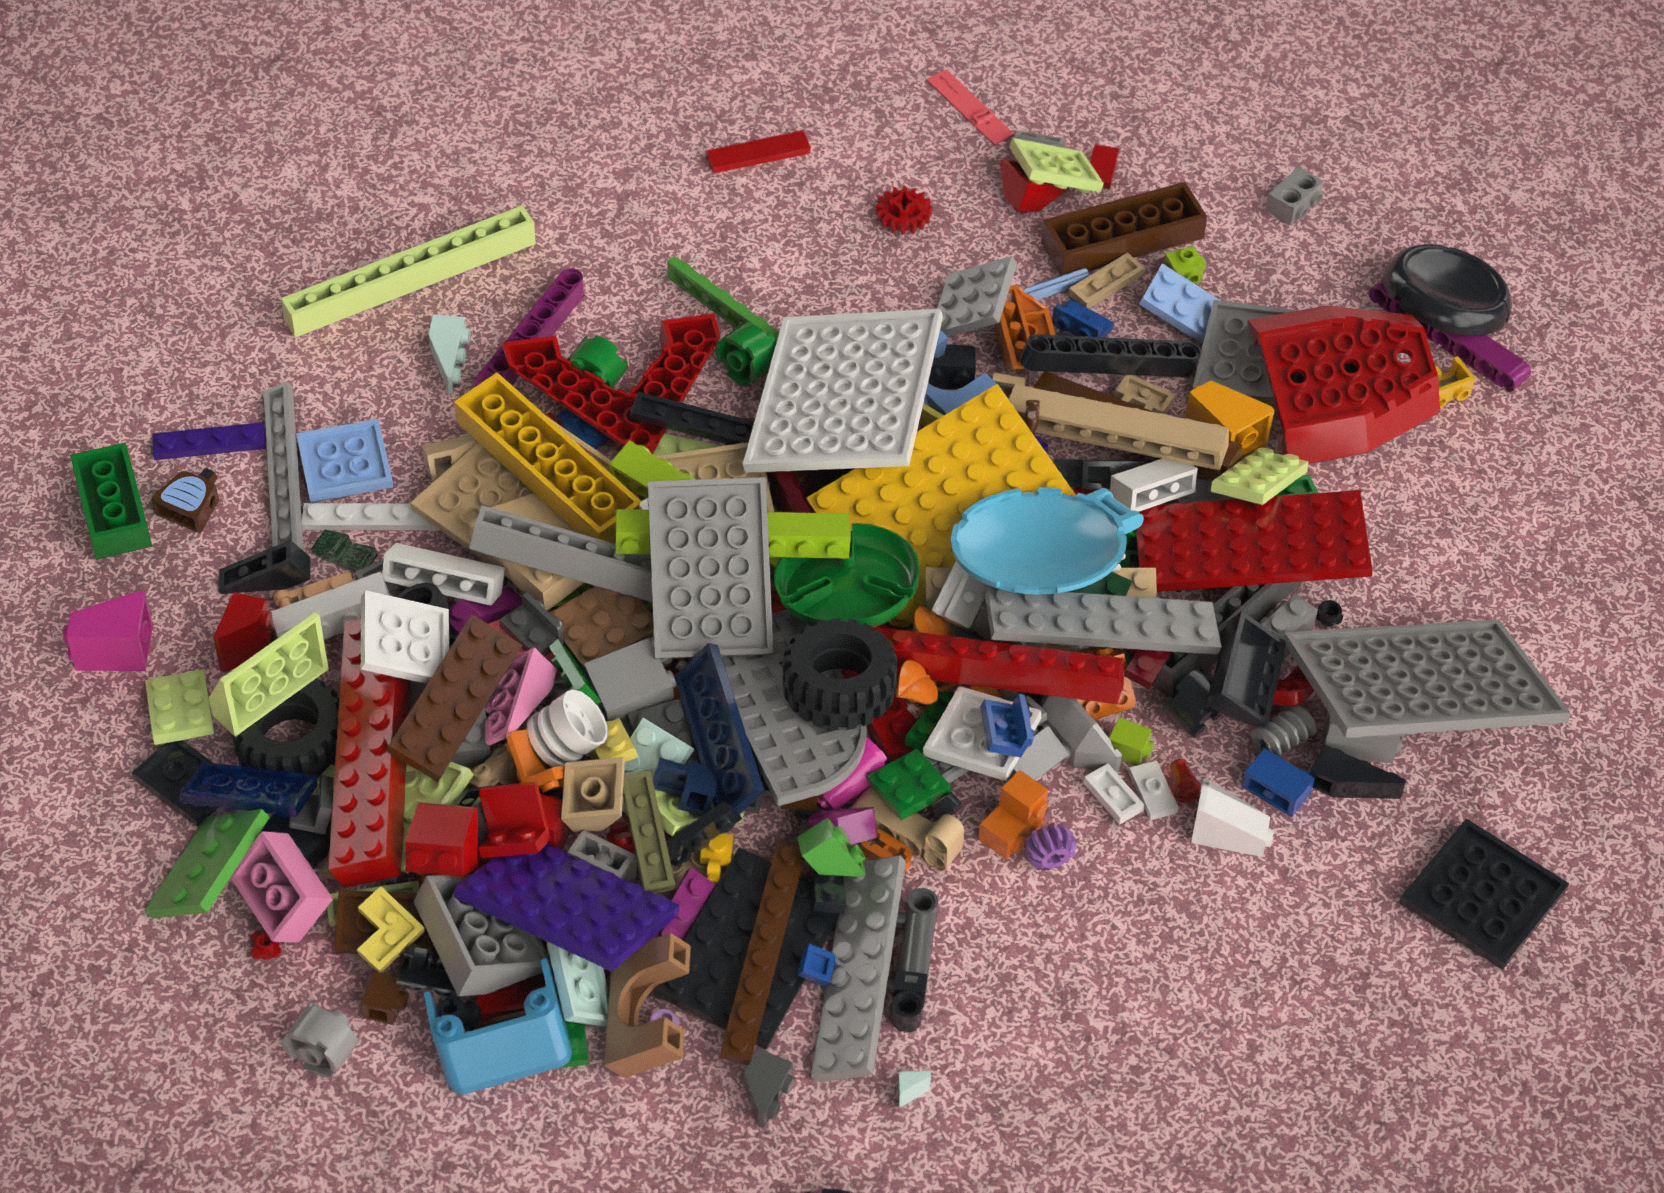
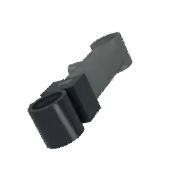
[886,888,938,1033]

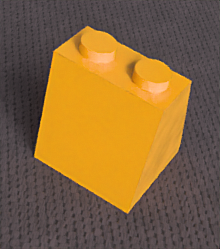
[1185,380,1275,459]

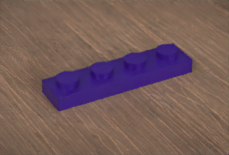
[152,422,266,460]

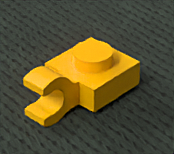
[700,834,734,884]

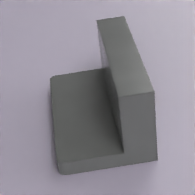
[289,775,333,835]

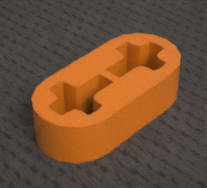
[860,828,912,871]

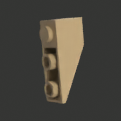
[421,434,478,481]

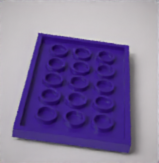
[454,844,680,972]

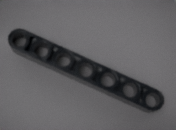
[1019,334,1201,377]

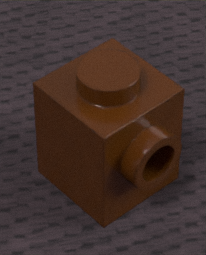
[361,972,409,1025]

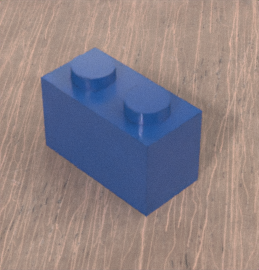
[1242,748,1315,817]

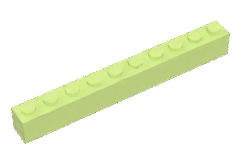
[281,206,536,338]

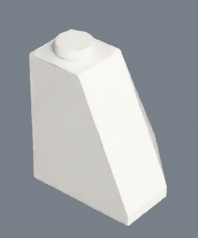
[1191,779,1274,857]

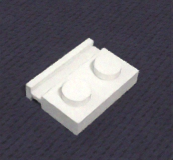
[931,561,991,630]

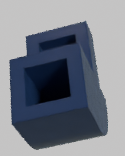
[652,758,717,816]

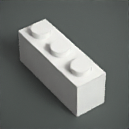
[1110,459,1198,512]

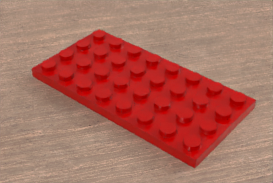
[1136,490,1372,592]

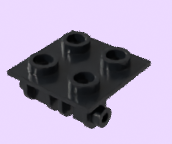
[396,944,457,996]

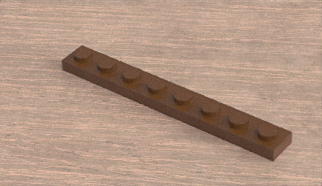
[719,840,804,1066]

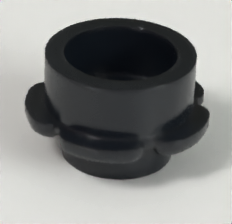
[1316,600,1343,627]

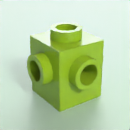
[1164,246,1206,284]

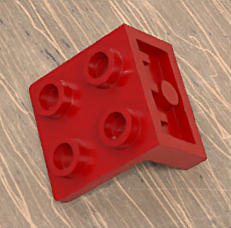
[479,782,551,859]

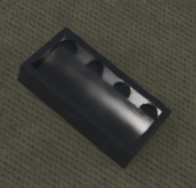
[1207,611,1286,728]

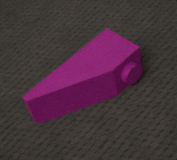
[449,587,522,635]

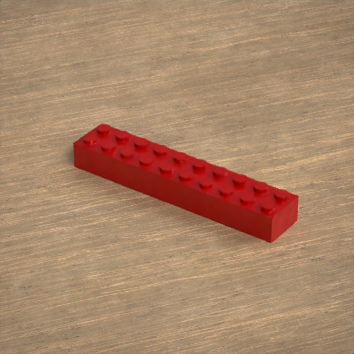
[328,618,411,888]

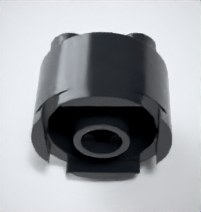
[1162,668,1222,738]

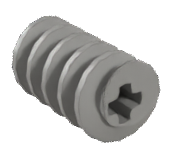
[1250,705,1317,756]

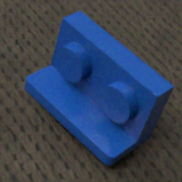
[1052,299,1114,337]

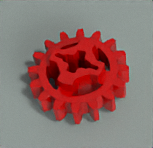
[876,186,932,235]

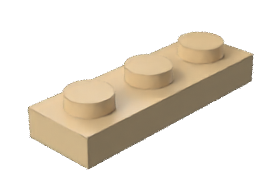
[1068,253,1145,309]

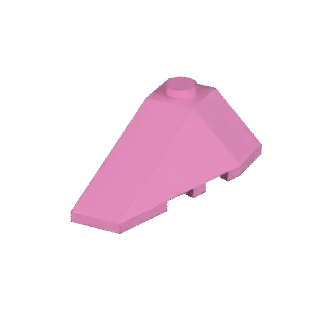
[485,647,557,746]

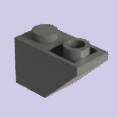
[744,1048,795,1128]

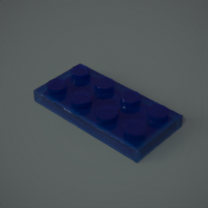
[180,761,318,818]

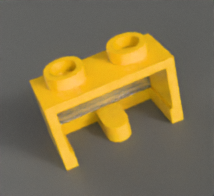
[1436,356,1475,408]

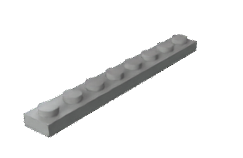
[264,381,304,551]

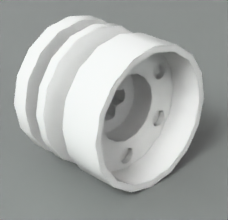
[527,689,608,767]

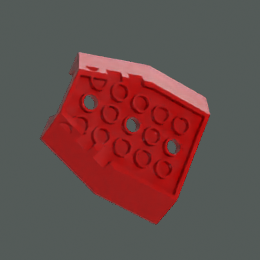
[1247,305,1440,464]

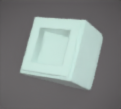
[898,1071,931,1107]

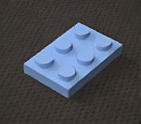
[1139,264,1221,344]

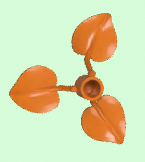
[896,605,1003,704]

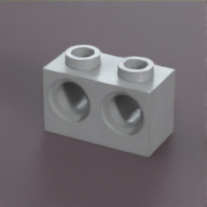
[1266,166,1324,226]

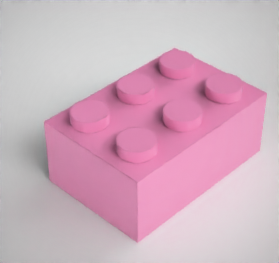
[231,831,333,943]

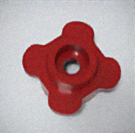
[250,931,282,960]

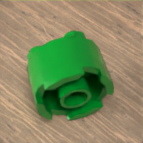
[715,321,776,386]
[567,335,628,388]

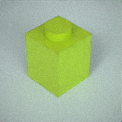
[1109,717,1154,766]

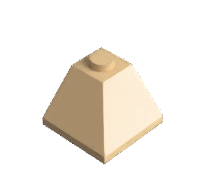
[561,757,625,833]

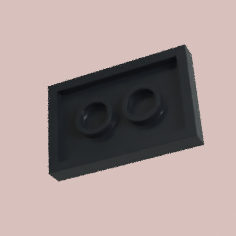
[132,740,240,827]

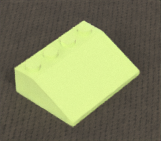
[209,612,329,736]

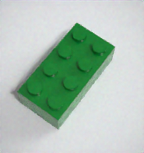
[70,442,152,560]

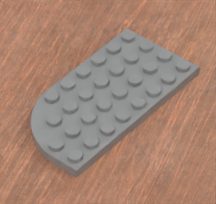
[721,610,867,806]

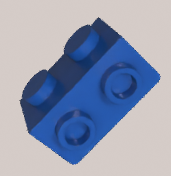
[980,694,1034,758]

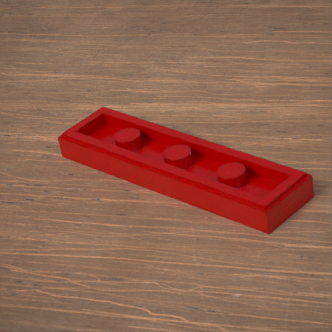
[706,130,811,174]

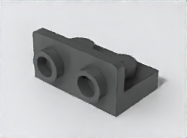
[499,592,564,656]

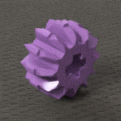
[1024,822,1077,871]

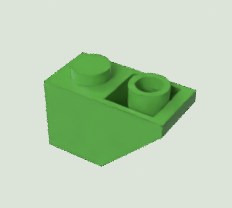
[797,818,866,877]

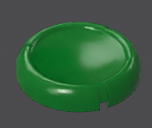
[774,523,920,628]

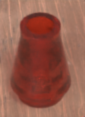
[1170,759,1201,803]

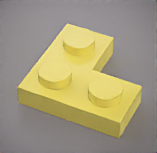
[357,886,425,973]

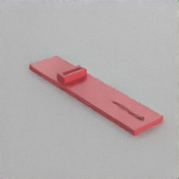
[927,69,1015,146]

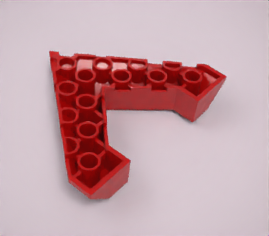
[502,313,721,454]

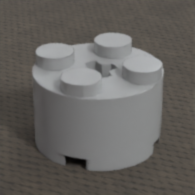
[282,1003,359,1078]

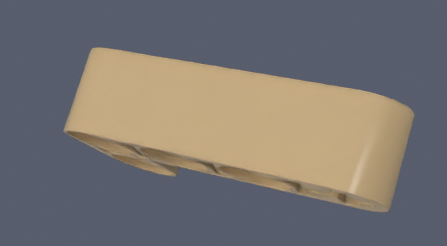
[849,788,964,872]

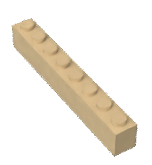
[1009,384,1229,470]

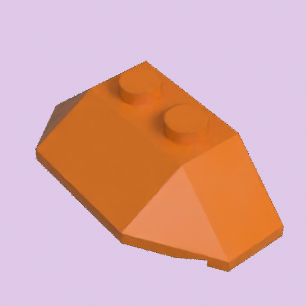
[994,285,1056,370]

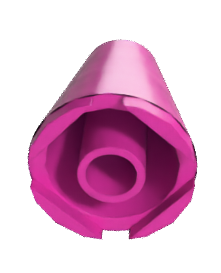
[817,737,888,810]

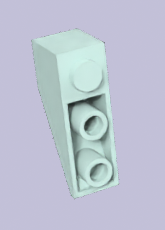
[428,314,471,394]

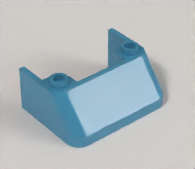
[424,958,572,1094]

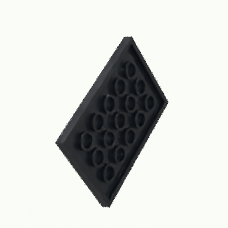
[655,847,840,1049]

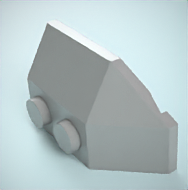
[1038,695,1122,772]

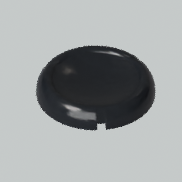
[1383,244,1512,336]

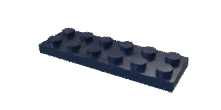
[674,643,764,814]

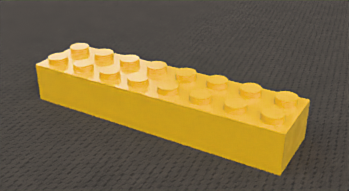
[454,372,641,544]

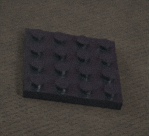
[1399,818,1570,970]

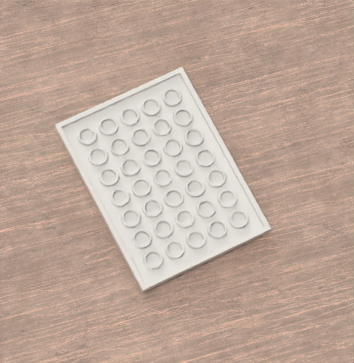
[743,309,943,473]

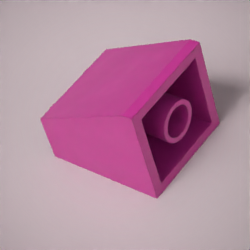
[63,591,153,671]

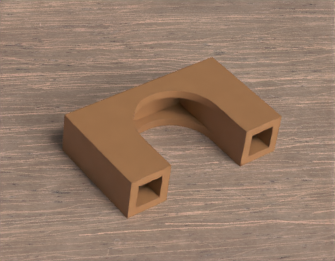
[603,933,691,1077]

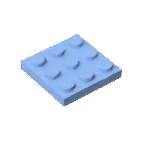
[296,419,393,503]

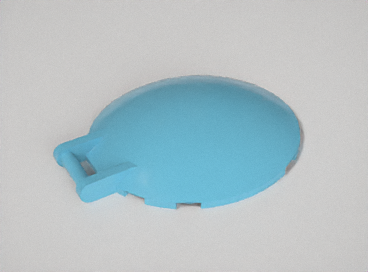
[951,487,1144,594]

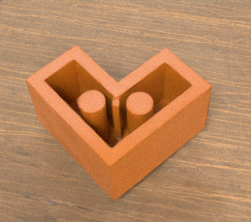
[978,770,1048,859]

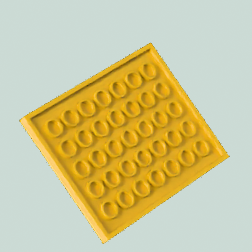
[806,384,1076,628]

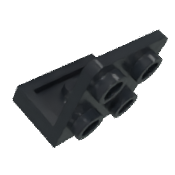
[928,344,976,389]

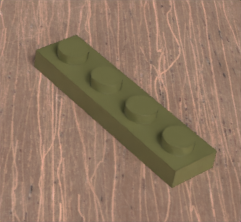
[623,770,675,893]

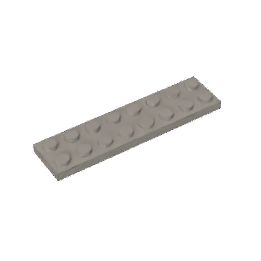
[985,587,1221,655]
[811,855,906,1082]

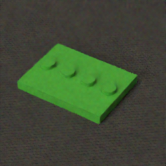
[144,809,269,918]

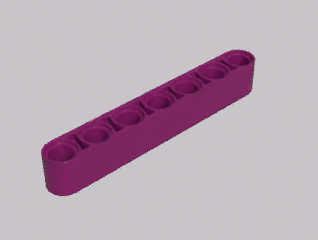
[474,268,584,387]
[1369,278,1531,392]

